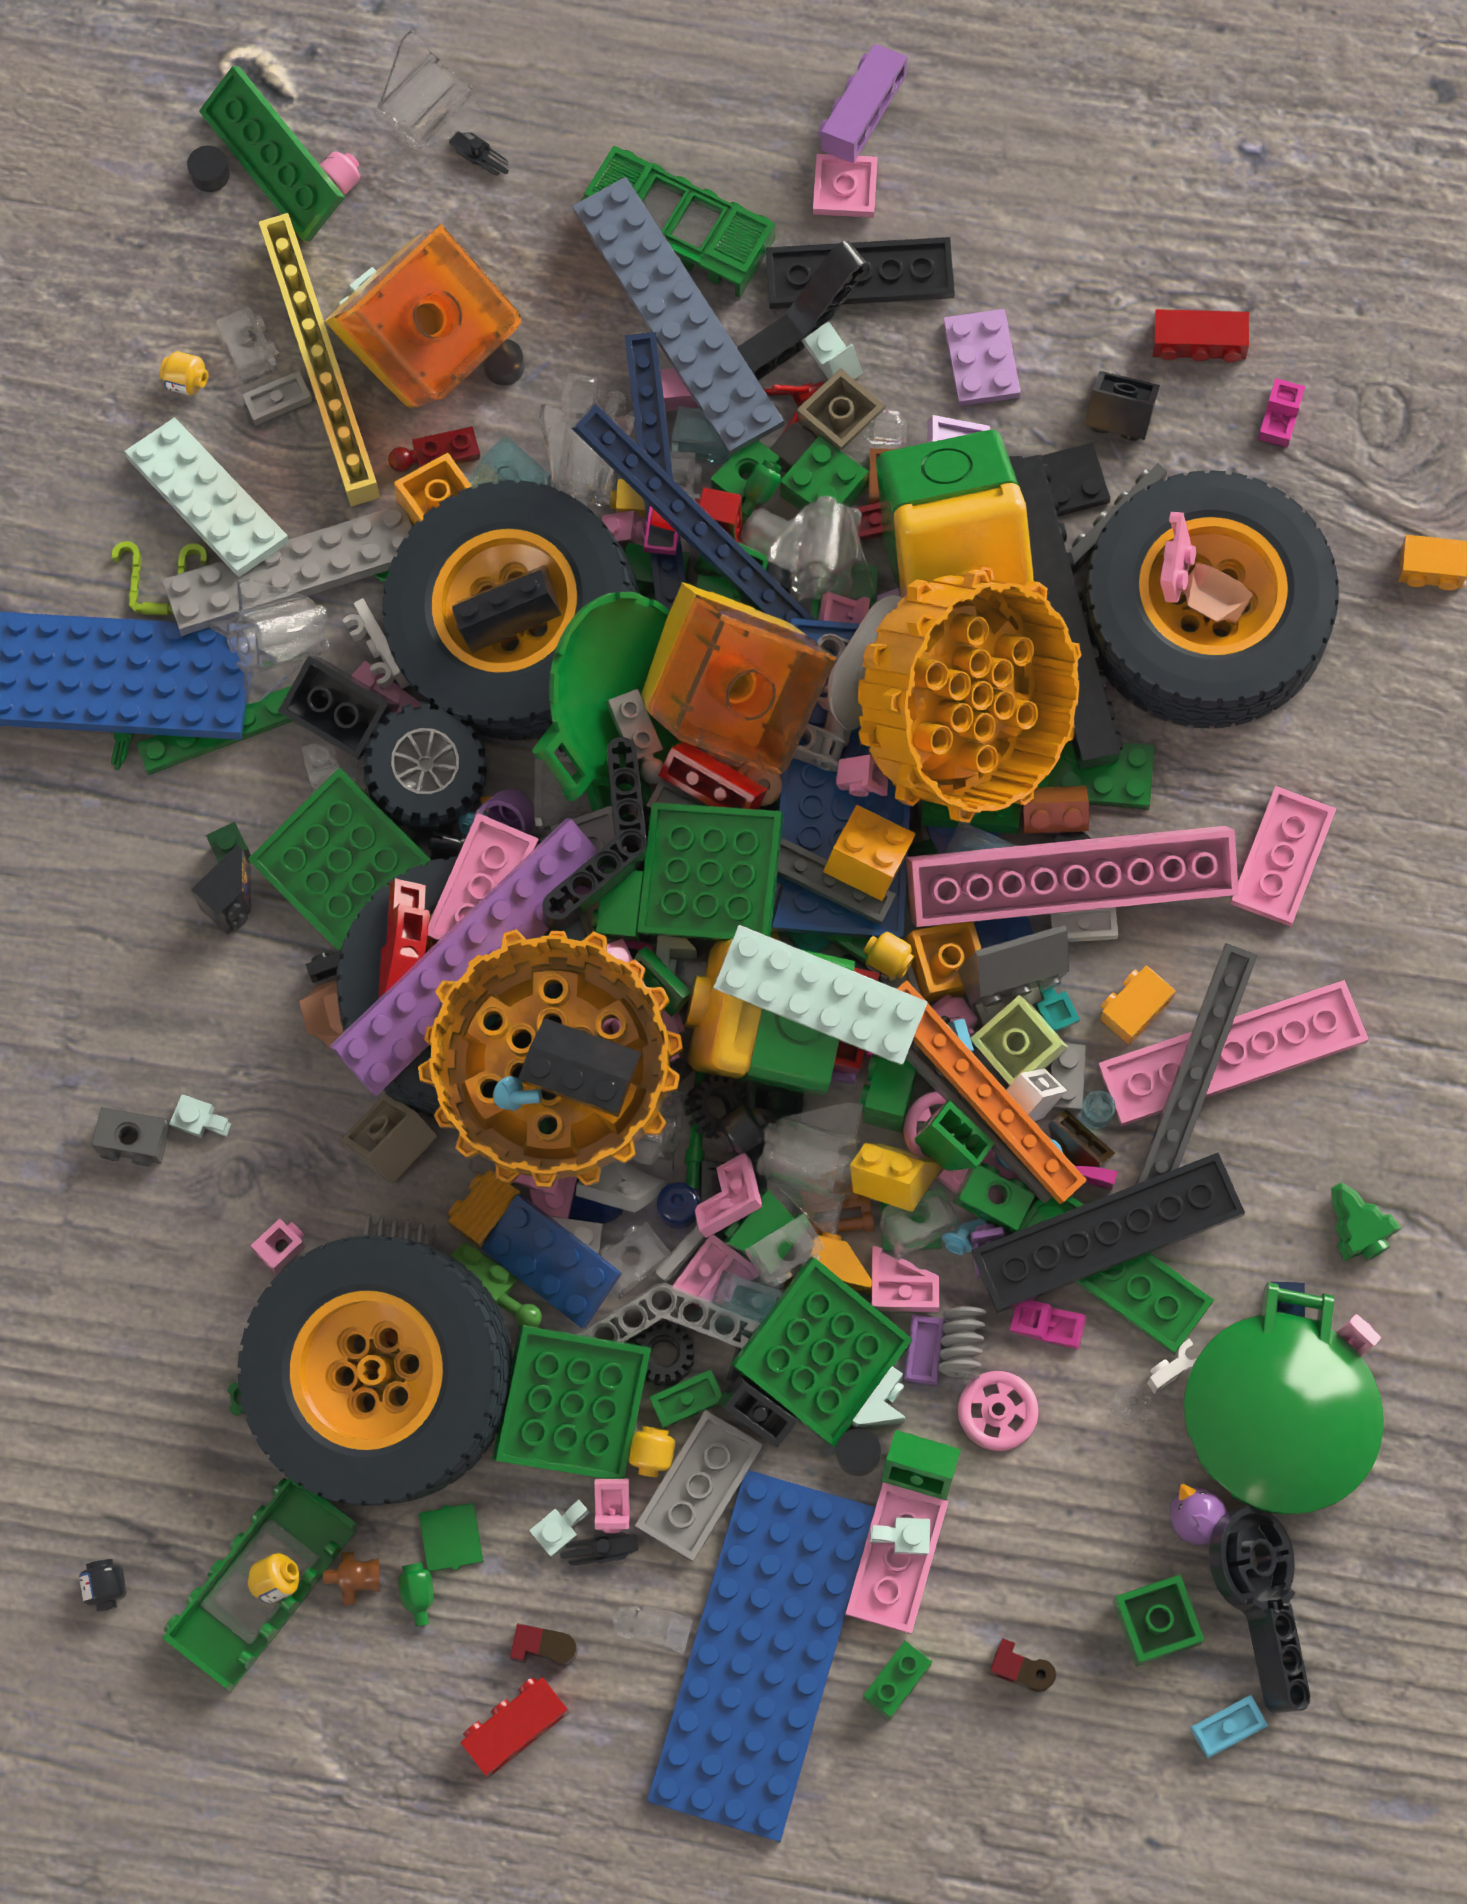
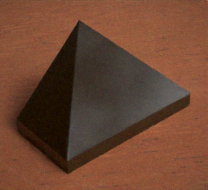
[1049,1110,1115,1168]

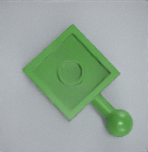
[450,1242,542,1327]

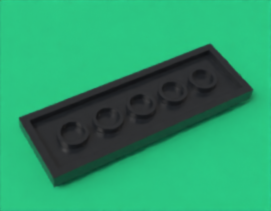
[766,237,955,309]

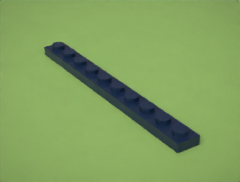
[625,332,686,611]
[572,404,815,623]

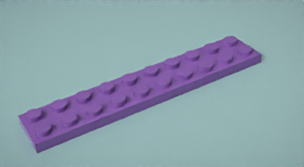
[330,818,612,1096]

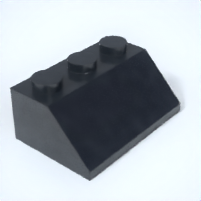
[452,565,561,652]
[278,655,400,760]
[518,1018,642,1117]

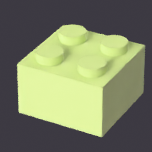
[970,995,1068,1085]

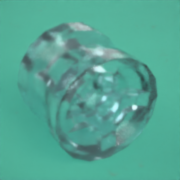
[1081,1090,1116,1129]

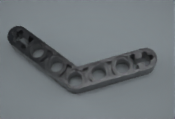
[737,241,869,381]
[542,737,647,931]

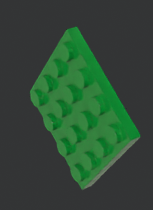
[248,767,432,951]
[637,802,784,941]
[730,1257,913,1448]
[492,1325,651,1479]

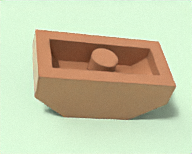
[1181,563,1253,625]
[299,980,343,1049]

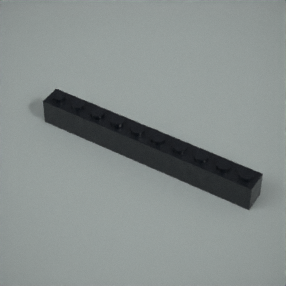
[1010,454,1123,770]

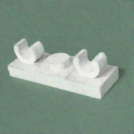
[343,598,410,690]

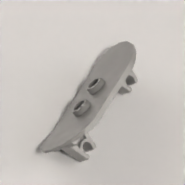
[817,595,903,731]

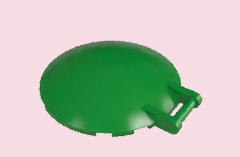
[532,592,693,801]
[1183,1282,1384,1515]

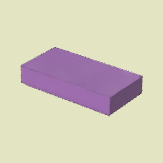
[904,1314,946,1387]

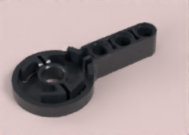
[1209,1507,1310,1713]

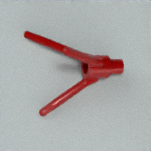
[764,382,824,453]

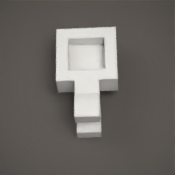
[1147,1339,1196,1394]

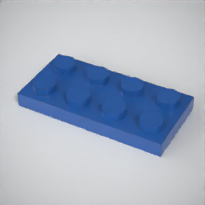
[481,1195,622,1328]

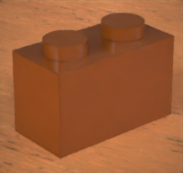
[1022,786,1089,834]

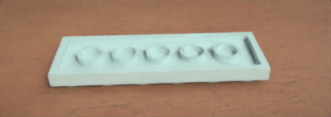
[125,417,289,577]
[713,925,928,1065]

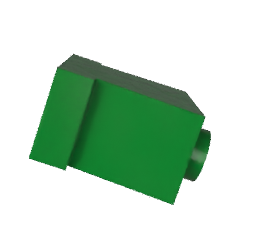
[723,1190,810,1276]

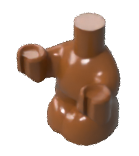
[323,1552,380,1605]

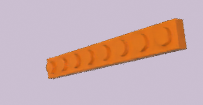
[897,980,1087,1204]

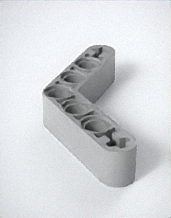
[576,1283,762,1348]

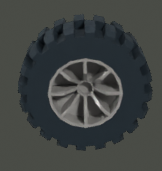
[363,702,487,831]

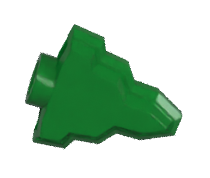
[1331,1182,1401,1261]

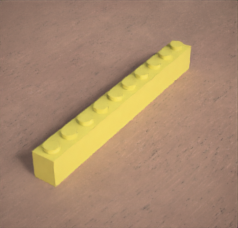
[259,213,381,507]

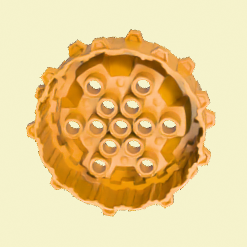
[858,564,1081,823]
[418,929,683,1188]

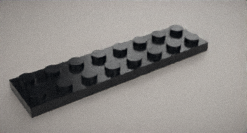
[971,1152,1245,1313]

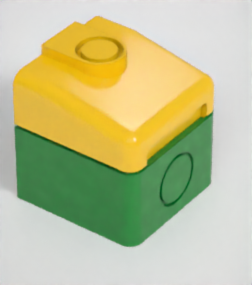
[876,430,1034,598]
[684,939,855,1097]

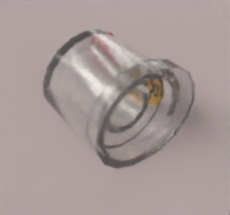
[739,505,804,563]

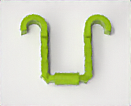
[112,541,209,615]

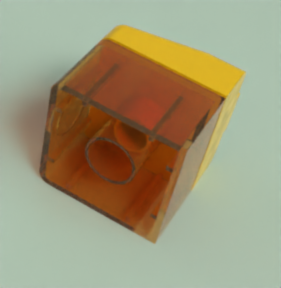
[325,224,521,408]
[641,583,836,774]

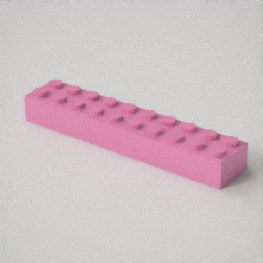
[906,826,1239,927]

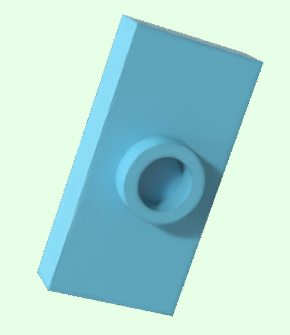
[1190,1695,1268,1759]

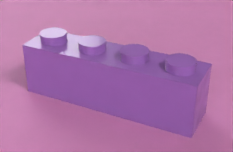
[818,43,907,163]

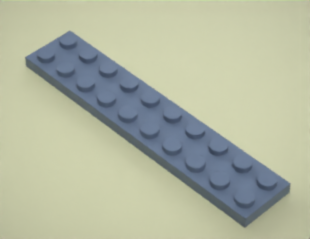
[573,177,784,456]

